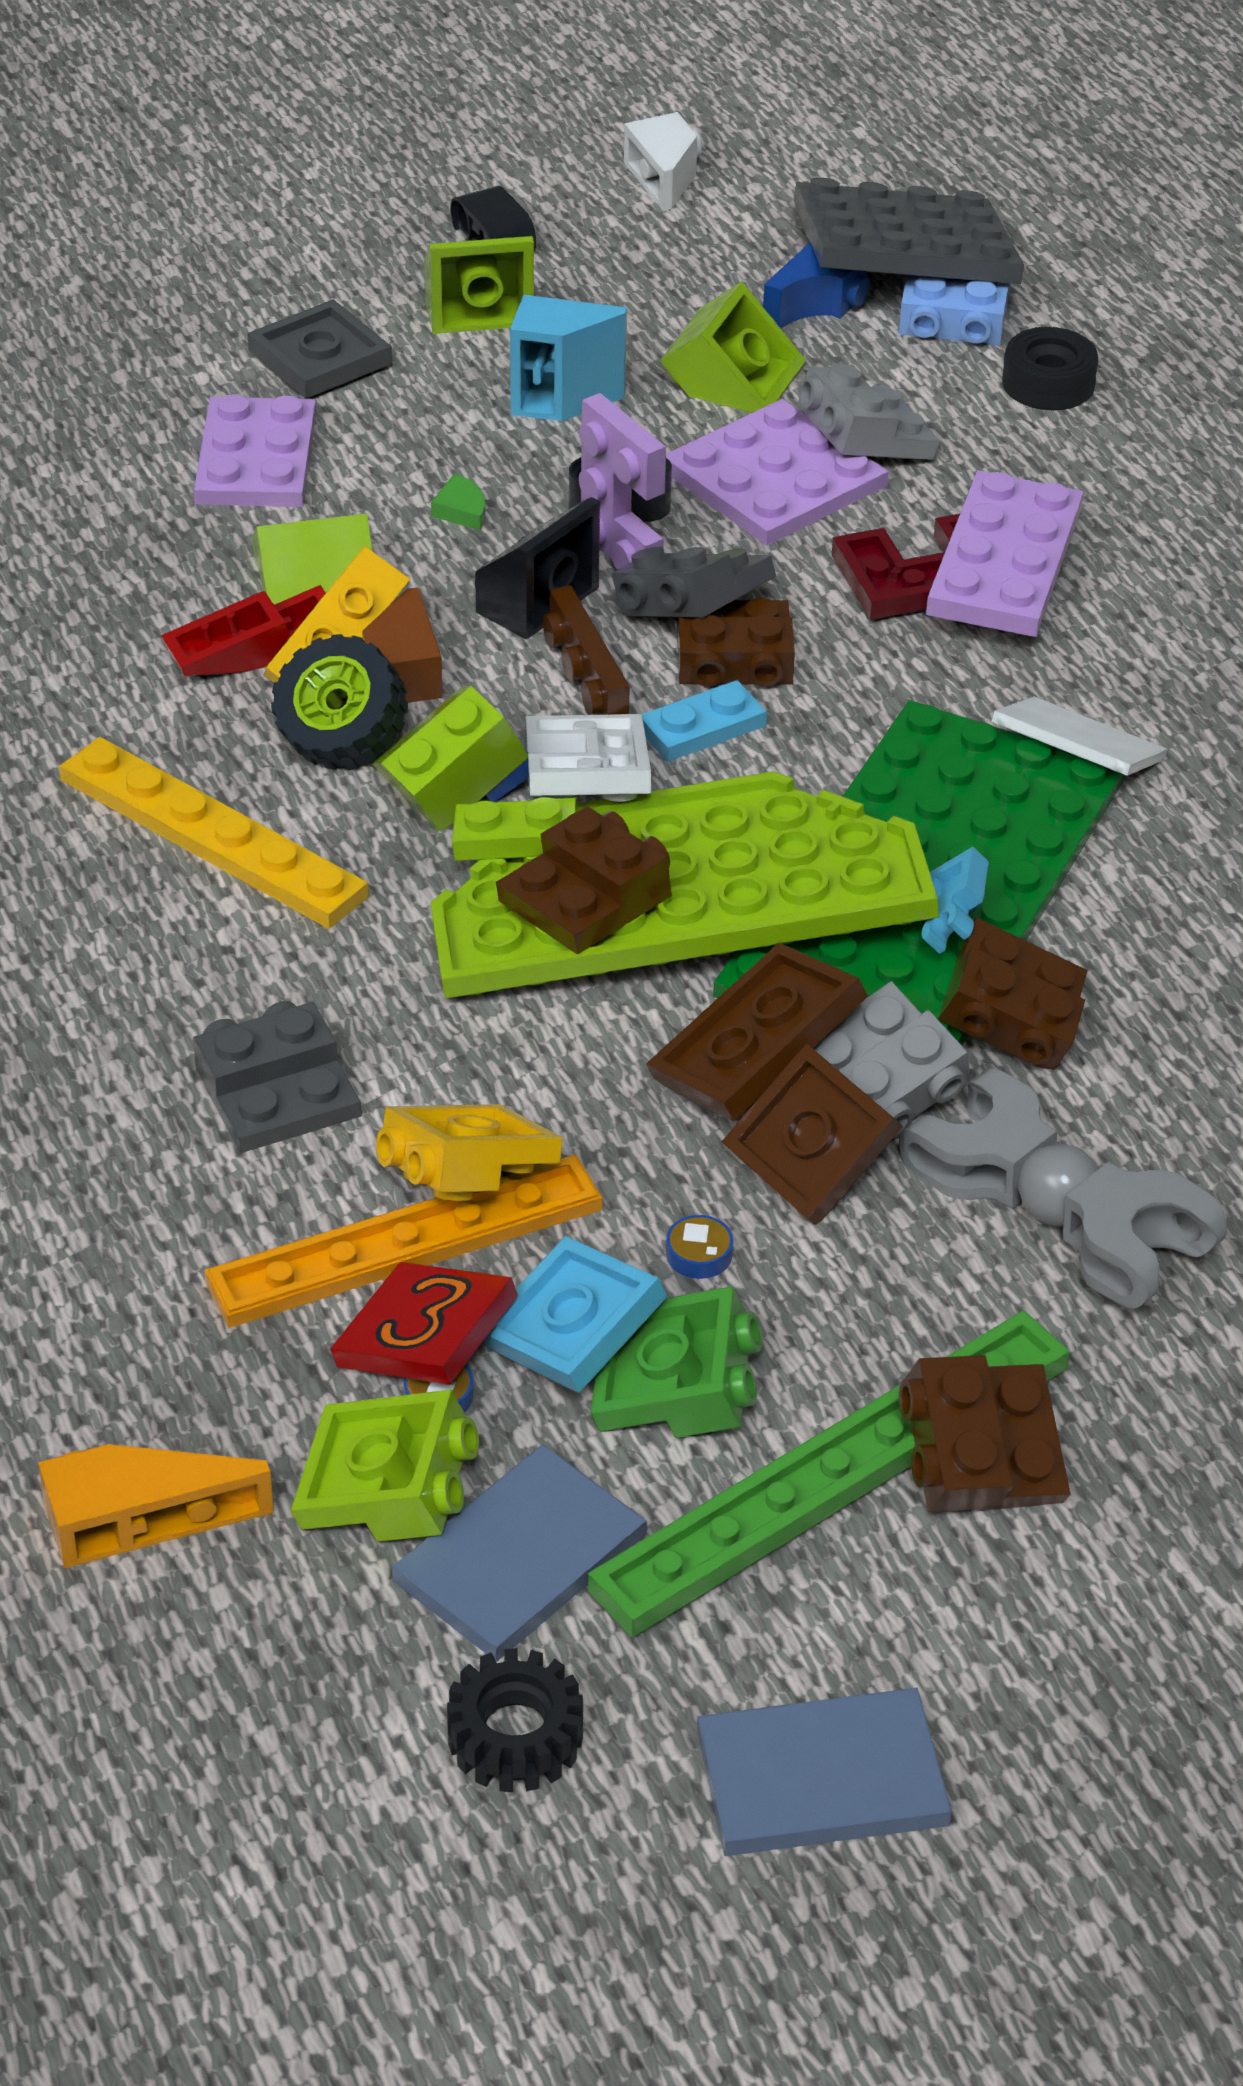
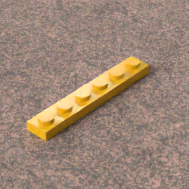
[59,737,369,929]

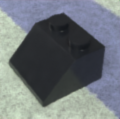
[475,497,600,640]

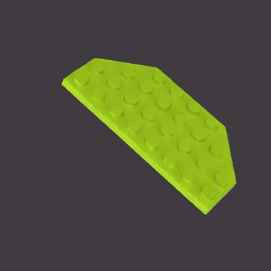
[430,771,939,999]

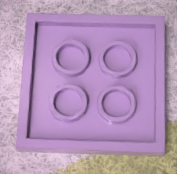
[666,399,889,546]

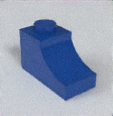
[763,242,870,329]

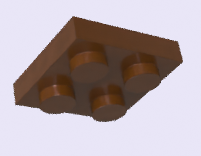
[721,1043,903,1225]

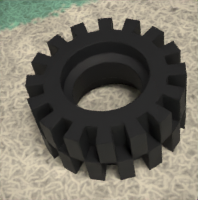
[447,1648,583,1793]

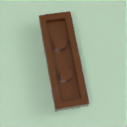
[543,585,630,715]

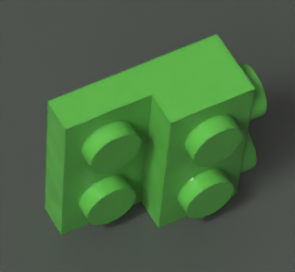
[590,1286,762,1438]

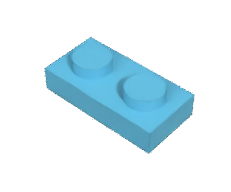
[642,680,767,762]

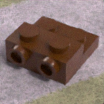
[676,598,795,687]
[496,806,672,955]
[938,917,1088,1070]
[899,1355,1071,1512]

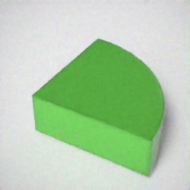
[431,473,485,530]

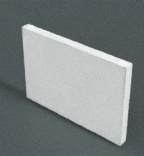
[991,696,1168,776]

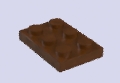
[646,943,868,1121]

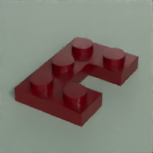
[831,514,960,620]

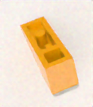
[38,1444,274,1569]

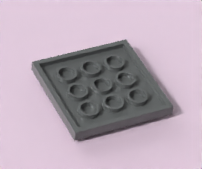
[794,177,1024,284]

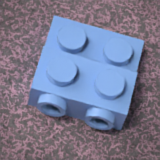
[899,275,1011,345]

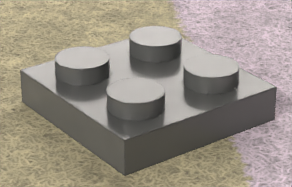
[247,299,392,399]

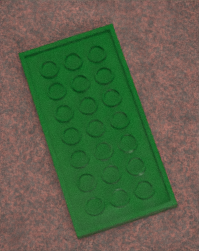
[713,700,1124,1046]

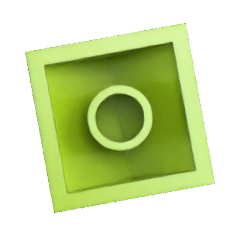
[252,513,373,605]

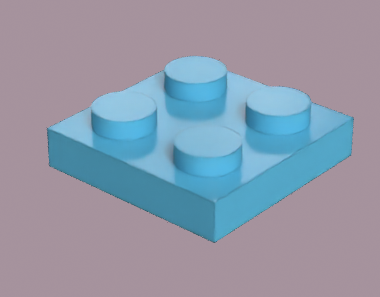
[483,1236,668,1393]

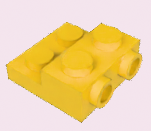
[376,1104,563,1201]

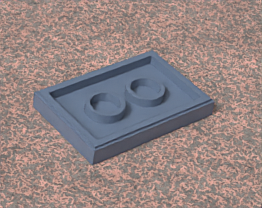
[392,1444,647,1662]
[697,1687,952,1857]

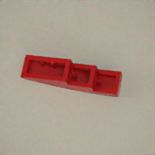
[161,585,326,676]

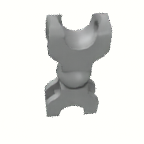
[899,1068,1227,1309]

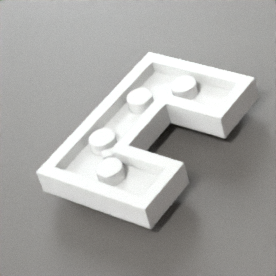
[526,714,651,801]

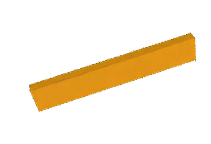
[204,1154,603,1329]

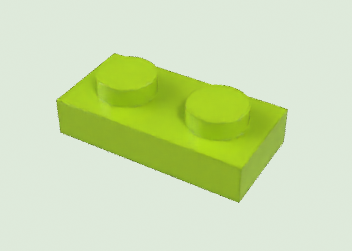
[452,797,578,861]

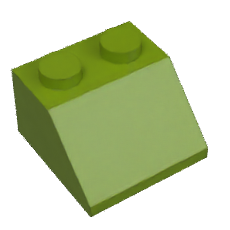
[424,236,534,334]
[660,281,806,413]
[372,686,528,831]

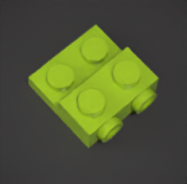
[290,1389,479,1542]

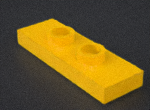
[263,546,410,683]

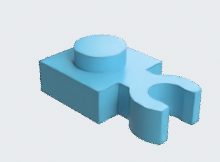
[921,847,989,954]

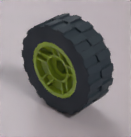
[271,634,408,770]

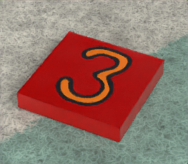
[330,1262,518,1385]

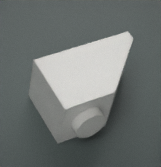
[624,112,702,211]

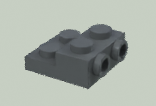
[611,547,776,618]
[193,1001,362,1154]

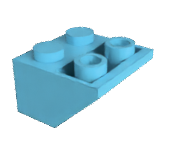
[510,295,627,421]

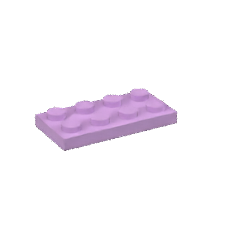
[926,470,1084,637]

